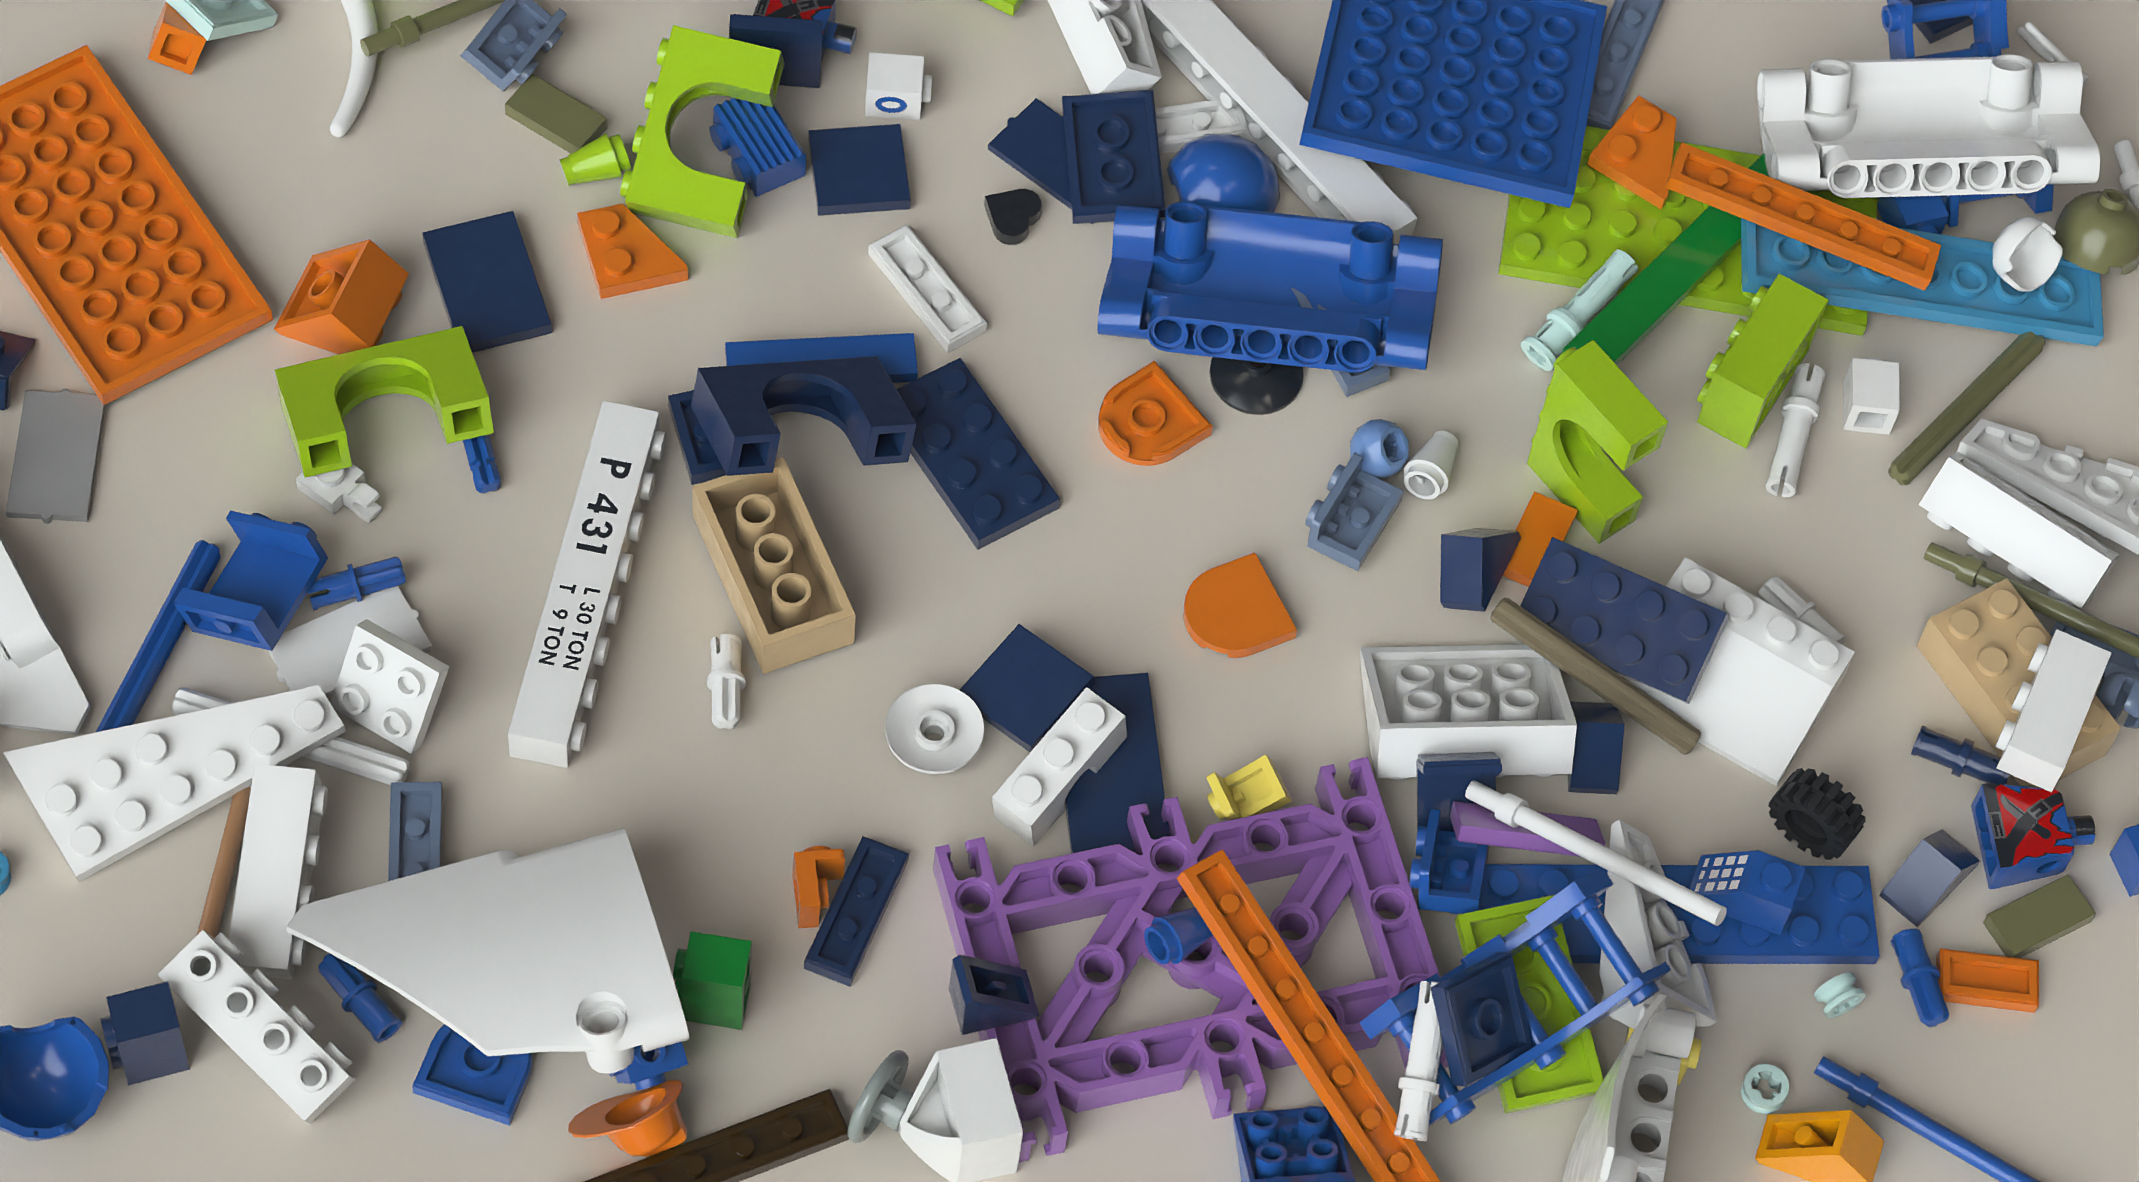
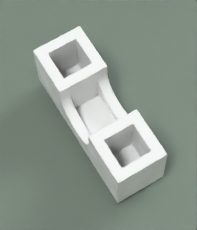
[992,687,1127,847]

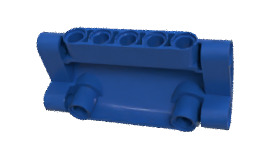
[1097,201,1443,372]

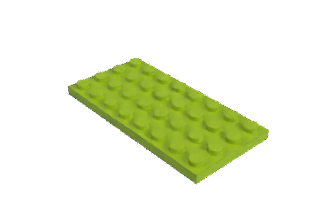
[1498,126,1878,336]

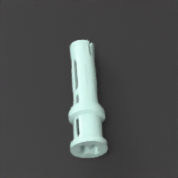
[1521,249,1638,372]

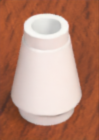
[1404,430,1459,500]

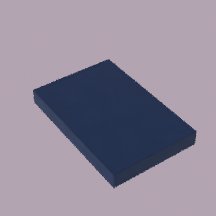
[1062,90,1165,224]
[422,211,552,353]

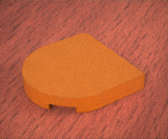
[1098,361,1213,466]
[1183,552,1297,658]

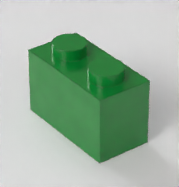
[673,931,752,1030]

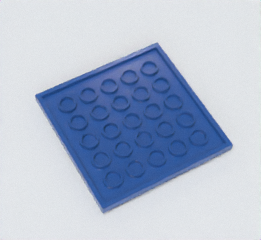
[1299,0,1607,208]

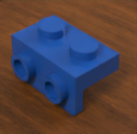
[1410,809,1489,914]

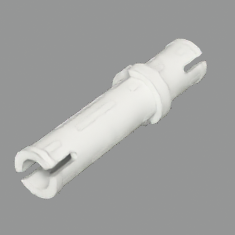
[1765,363,1825,497]
[1394,981,1443,1141]

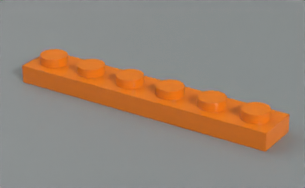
[1665,142,1941,291]

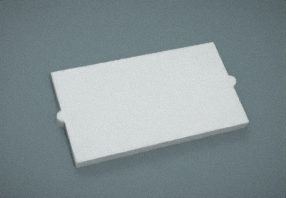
[267,586,432,698]

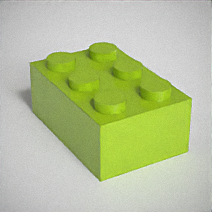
[1697,273,1829,449]

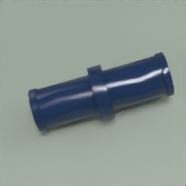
[1911,725,2010,785]

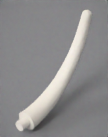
[330,0,378,137]

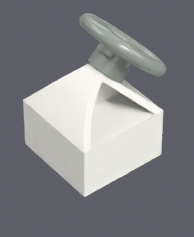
[848,1038,1023,1182]

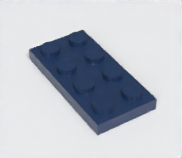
[897,358,1060,550]
[1520,537,1730,704]

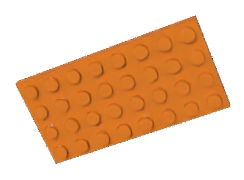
[0,45,273,405]

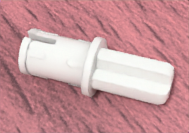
[1758,577,1845,644]
[707,634,746,730]

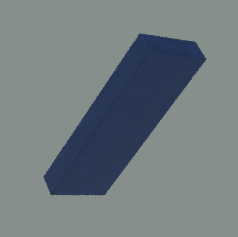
[804,836,909,987]

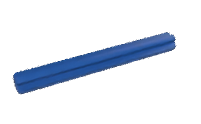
[95,540,221,733]

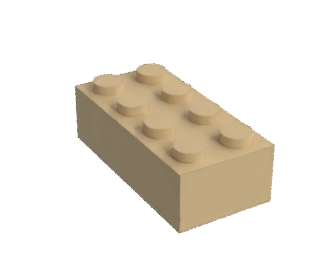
[692,457,856,674]
[1917,578,2121,788]

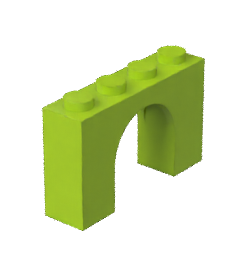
[620,25,785,238]
[274,326,494,478]
[1527,340,1669,544]

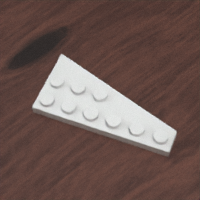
[1956,419,2139,555]
[3,685,346,882]

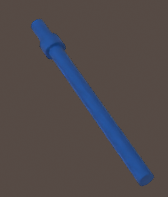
[1814,1056,2040,1182]

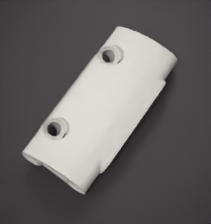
[1757,54,2100,198]

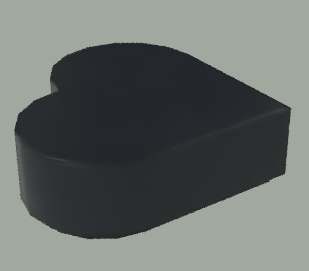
[984,189,1042,245]

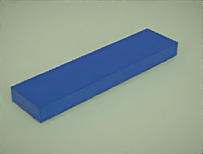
[725,333,918,383]

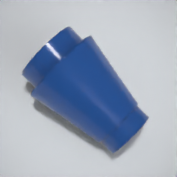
[1144,907,1213,965]

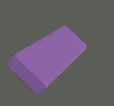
[1450,801,1606,857]

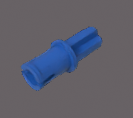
[308,557,406,611]
[1890,928,1949,1027]
[318,953,402,1043]

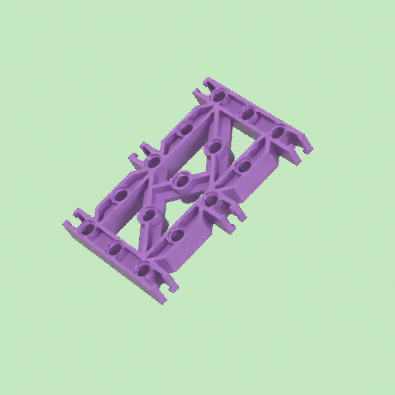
[933,757,1448,1163]

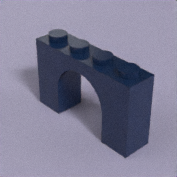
[691,356,916,476]

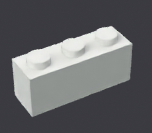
[1995,629,2112,792]

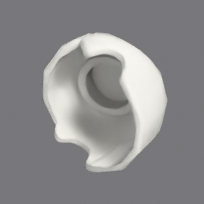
[1992,217,2063,292]

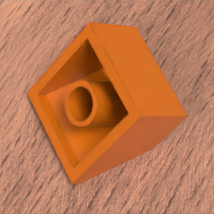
[274,239,409,354]

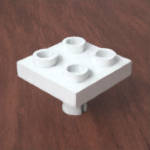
[330,619,449,754]

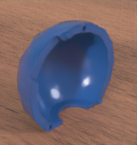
[1167,133,1280,213]
[0,1017,109,1141]

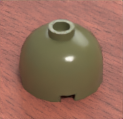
[2053,189,2139,275]

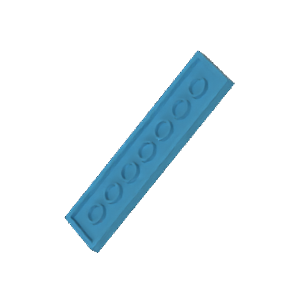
[1741,218,2104,346]

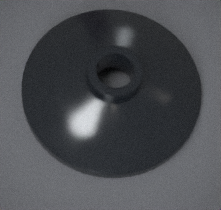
[1210,357,1303,415]

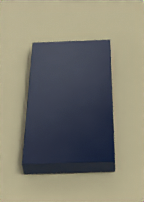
[1065,673,1170,854]

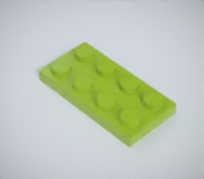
[1454,895,1604,1114]

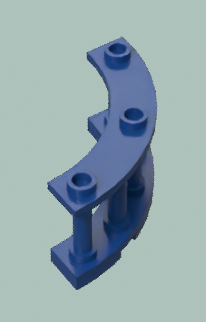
[1881,0,2054,228]
[1360,867,1671,1126]

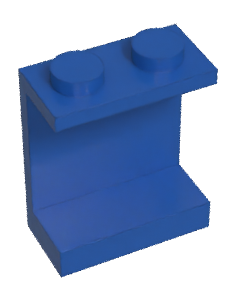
[173,510,328,651]

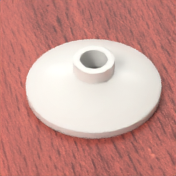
[885,684,984,774]

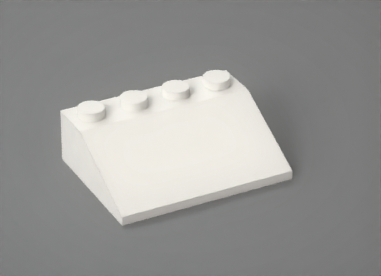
[1616,557,1855,786]
[1360,644,1577,780]

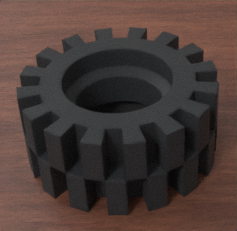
[1768,768,1866,860]

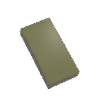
[505,73,607,154]
[1983,874,2096,958]

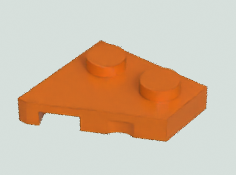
[1587,95,1677,210]
[577,203,688,299]

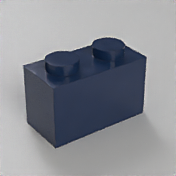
[100,981,190,1085]

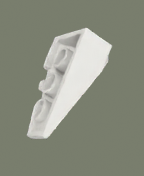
[1599,819,1717,1029]

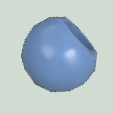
[1350,419,1409,479]

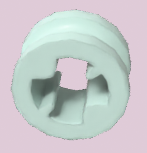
[1814,972,1866,1018]
[1741,1064,1789,1114]

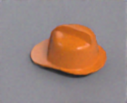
[568,1080,687,1157]

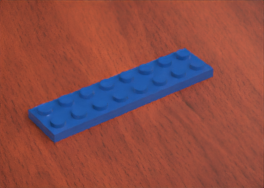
[1479,864,1880,964]

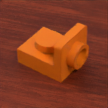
[792,846,845,929]

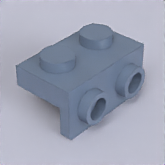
[460,0,567,91]
[1305,453,1403,571]

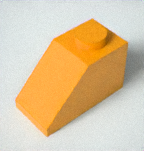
[1755,1110,1884,1182]

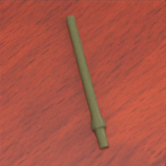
[360,0,504,57]
[1924,542,2139,659]

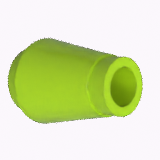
[559,133,632,186]

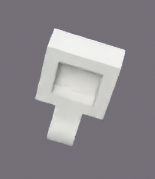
[296,464,382,523]

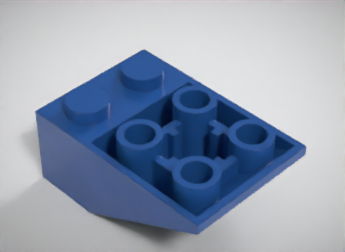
[1233,1106,1355,1182]

